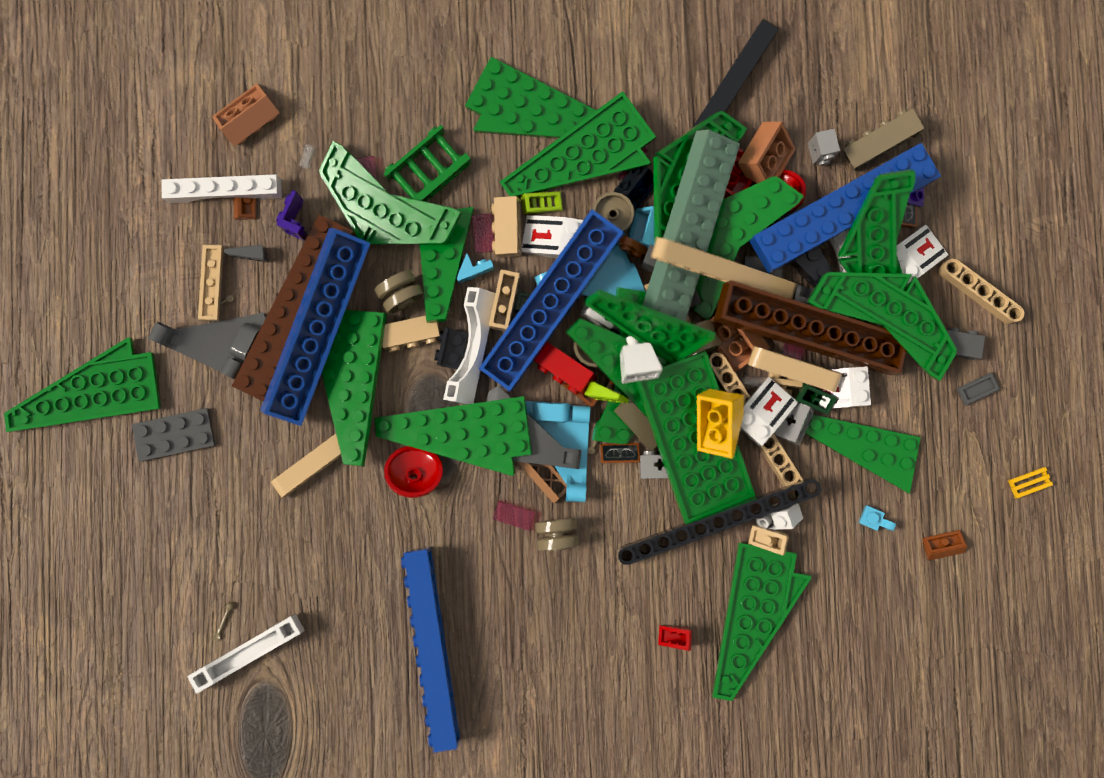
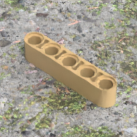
[939,259,1024,324]
[748,346,842,393]
[271,434,341,498]

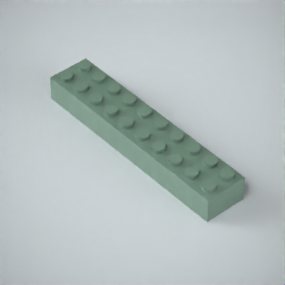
[643,130,740,321]

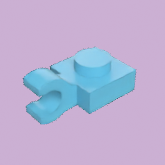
[858,505,896,531]

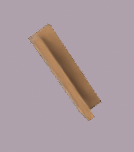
[518,462,567,503]

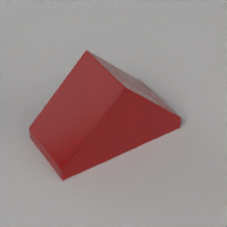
[658,625,692,651]

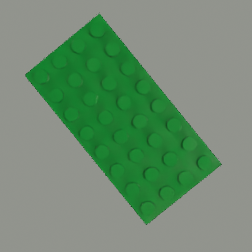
[635,351,755,524]

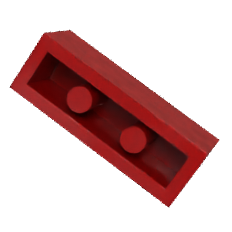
[534,342,597,396]

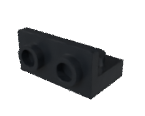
[614,167,654,211]
[434,327,468,370]

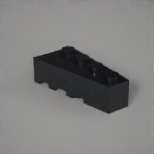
[764,210,833,288]

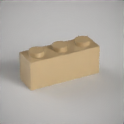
[491,196,522,257]
[489,269,520,332]
[382,316,440,352]

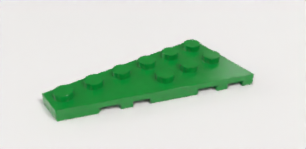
[420,207,474,323]
[585,289,716,363]
[805,415,921,494]

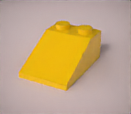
[697,389,744,458]

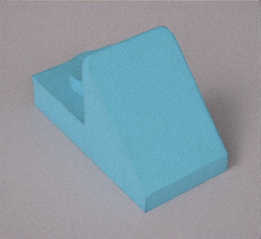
[457,254,494,284]

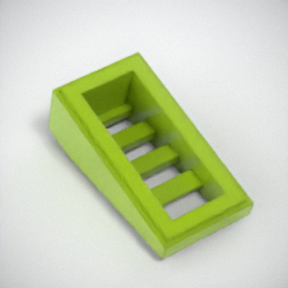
[521,191,563,215]
[585,381,629,403]

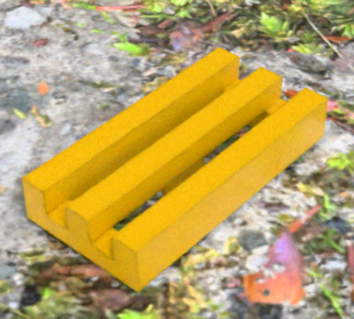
[1008,467,1053,498]

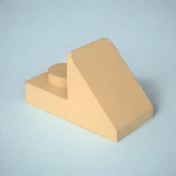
[748,525,789,555]

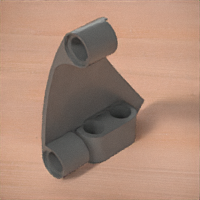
[148,312,266,379]
[487,385,581,469]

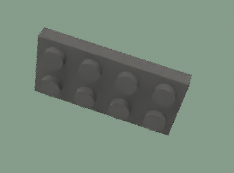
[132,408,216,462]

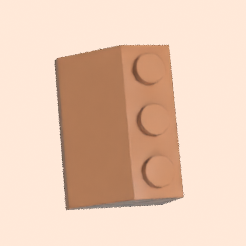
[212,84,280,147]
[738,122,796,183]
[710,316,770,372]

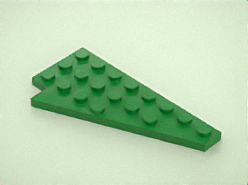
[465,57,596,139]
[500,91,656,197]
[322,310,387,467]
[566,318,670,418]
[712,542,812,701]

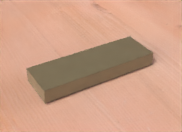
[614,397,657,451]

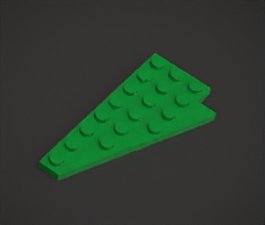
[4,337,161,433]
[375,396,532,476]

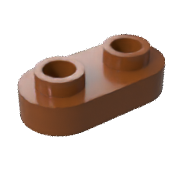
[618,236,648,259]

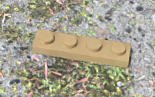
[198,245,224,321]

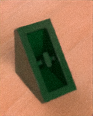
[795,383,837,415]

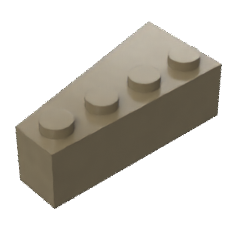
[843,109,924,171]

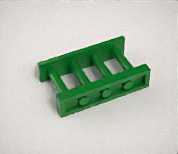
[383,125,472,202]

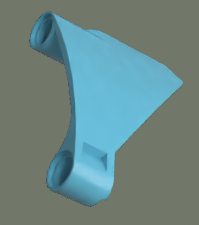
[534,245,645,297]
[526,401,590,502]

